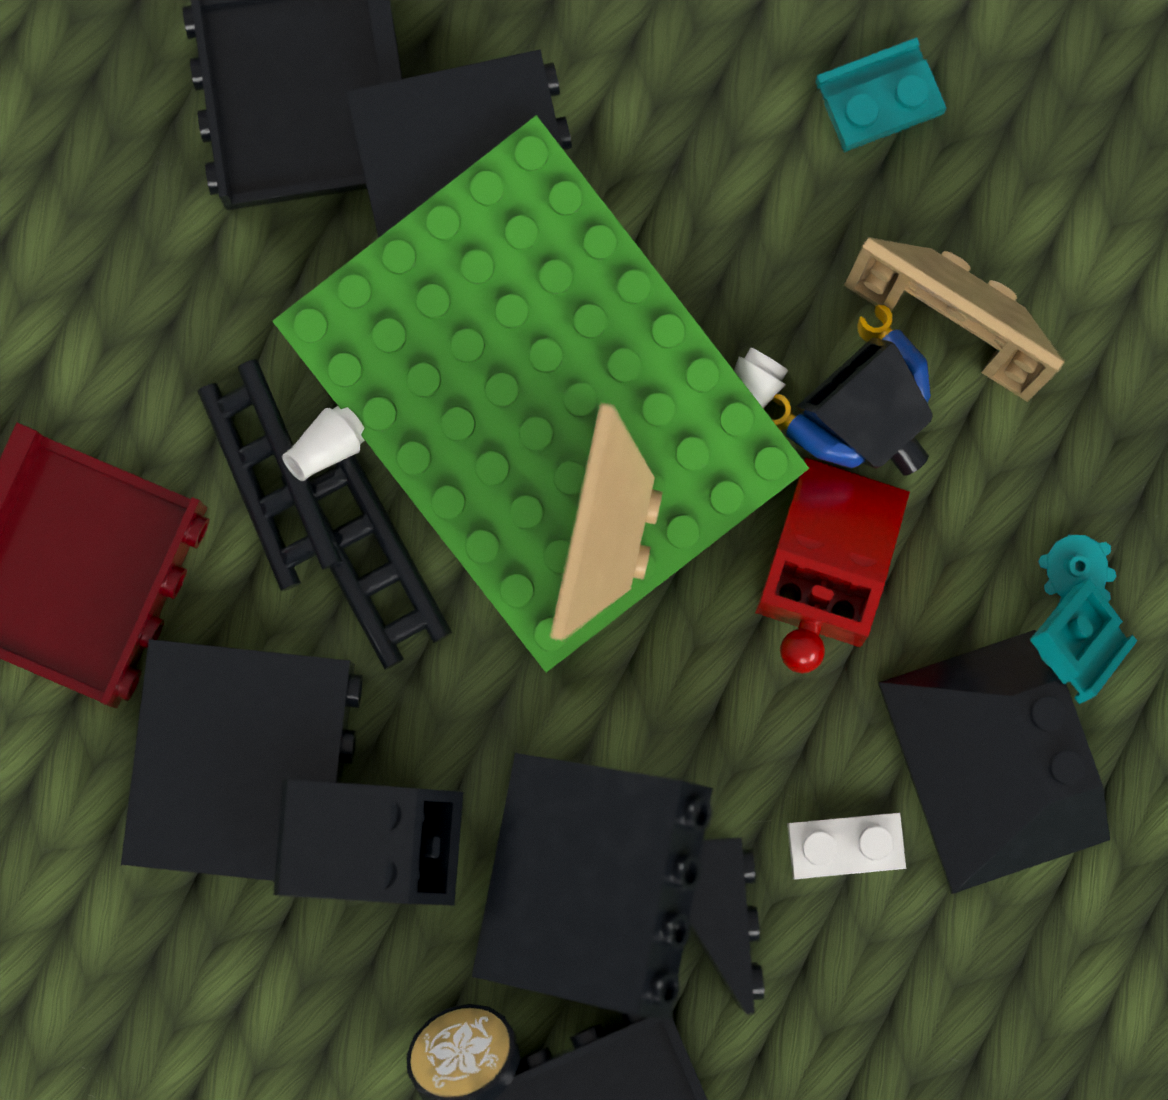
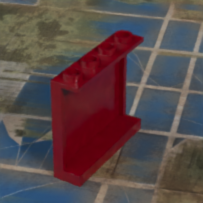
[0,422,210,709]

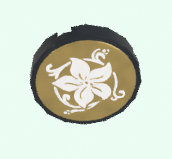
[406,1004,520,1100]

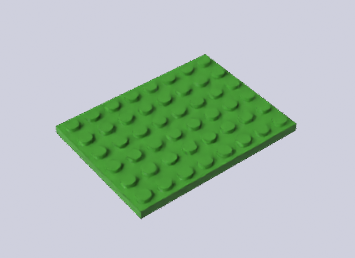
[272,115,809,673]

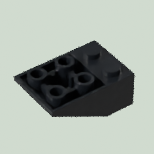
[273,779,463,906]
[689,838,764,1014]

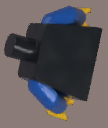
[772,305,933,476]

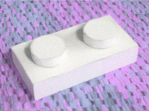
[787,813,906,879]

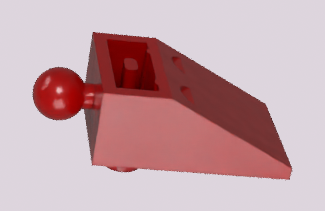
[755,458,910,673]

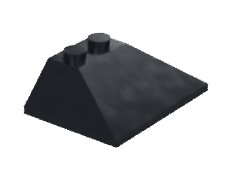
[878,630,1110,894]

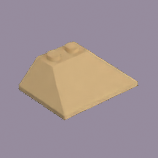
[844,238,1064,402]
[551,404,662,640]

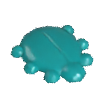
[1038,535,1117,605]

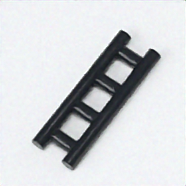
[197,359,343,592]
[280,455,453,670]

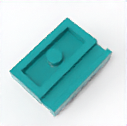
[815,38,946,152]
[1030,578,1137,704]

